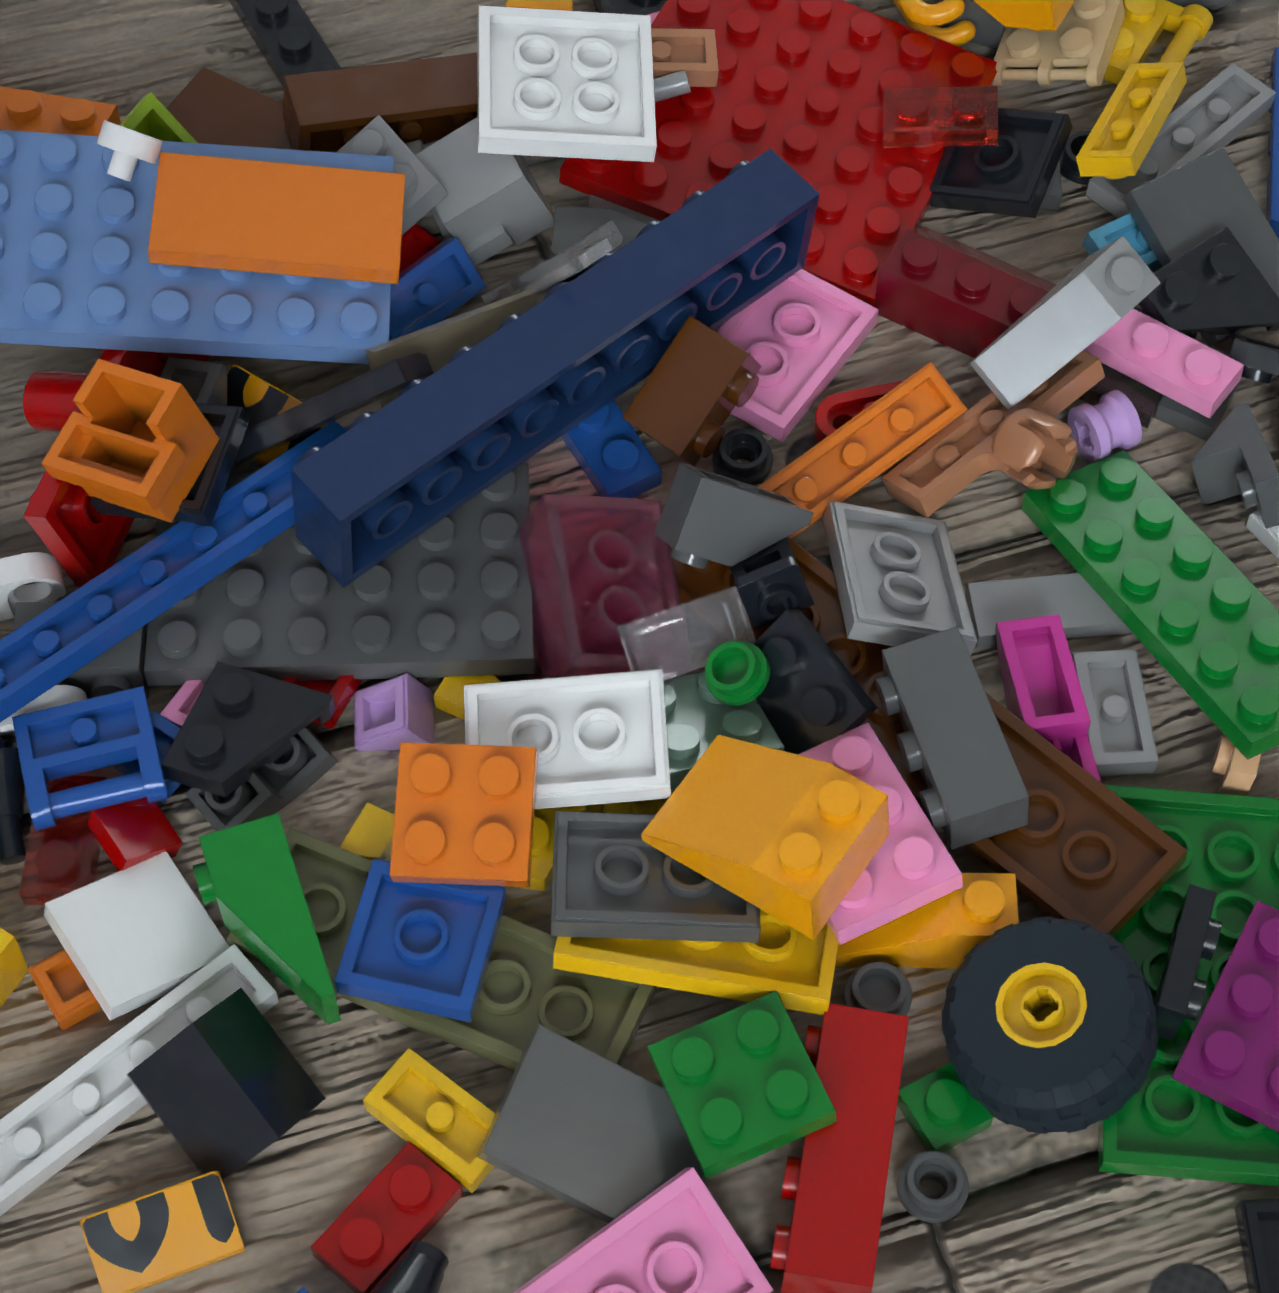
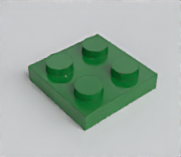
[647,991,837,1179]

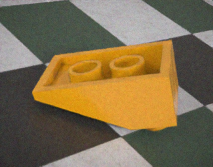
[641,734,889,940]

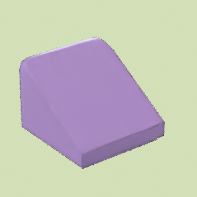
[354,673,435,752]

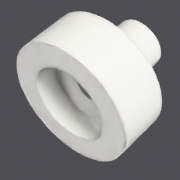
[96,120,163,182]

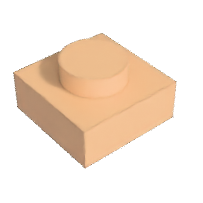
[1211,734,1261,796]

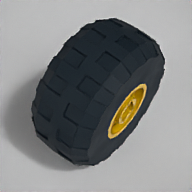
[942,917,1158,1134]

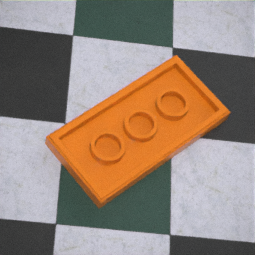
[148,152,405,284]

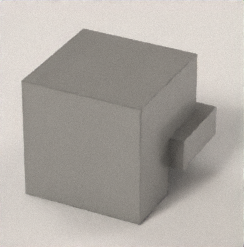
[415,117,554,267]

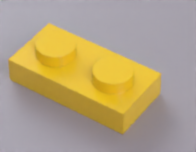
[363,1048,495,1193]

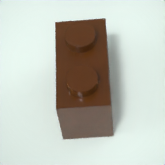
[622,316,762,467]

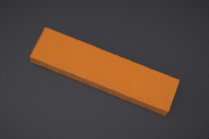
[759,362,968,540]

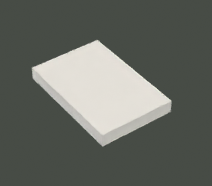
[464,669,671,809]

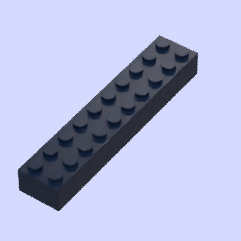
[291,149,820,588]

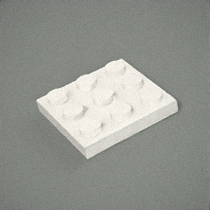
[477,5,657,162]

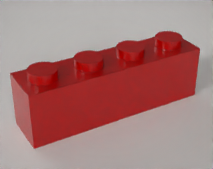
[770,1003,909,1293]

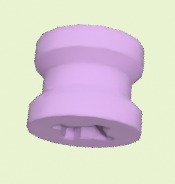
[1067,390,1142,463]

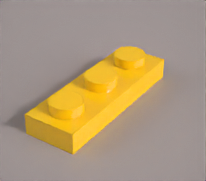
[1076,62,1187,179]

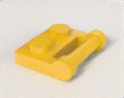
[1077,0,1213,85]

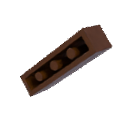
[283,53,478,153]

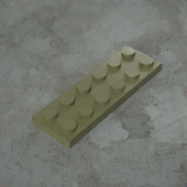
[227,827,657,1071]

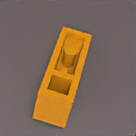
[835,873,1019,969]

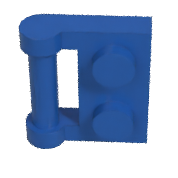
[12,686,169,831]

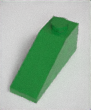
[192,813,341,1025]

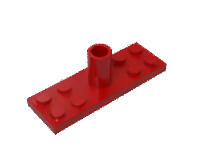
[23,349,210,589]

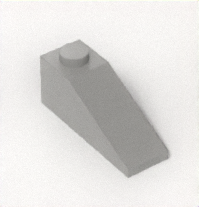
[970,236,1161,410]

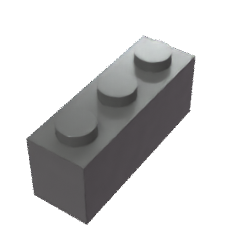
[875,626,1029,850]

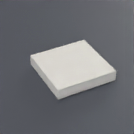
[44,851,230,1021]

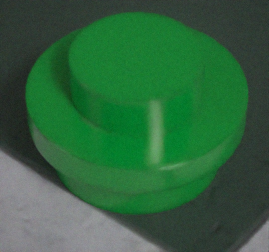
[705,641,770,706]

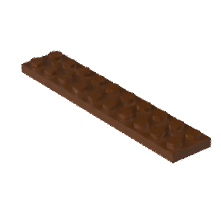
[615,504,1187,937]

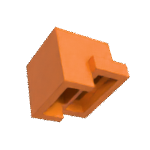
[41,359,220,523]

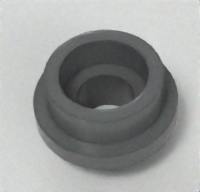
[897,1151,969,1223]

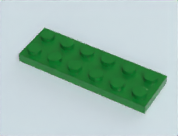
[1021,450,1279,760]

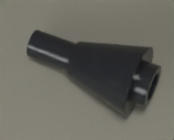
[0,740,27,865]

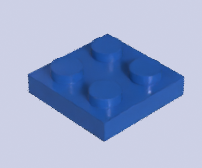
[334,859,507,1023]

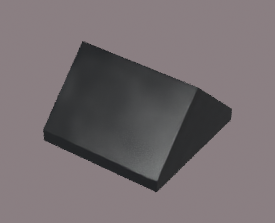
[127,988,326,1180]

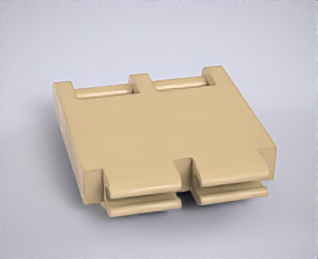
[993,0,1125,86]

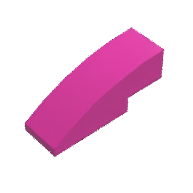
[995,614,1101,782]

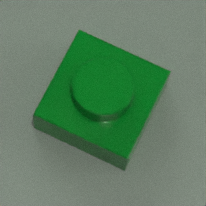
[897,1062,994,1153]

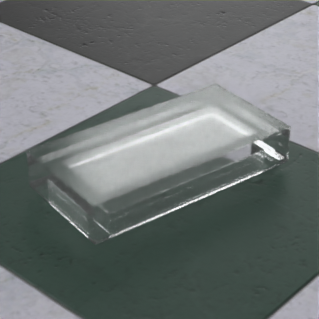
[617,586,756,681]

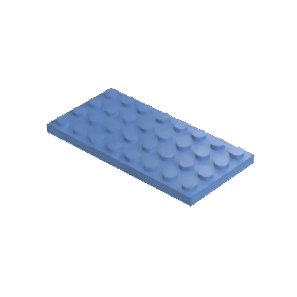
[0,130,394,364]

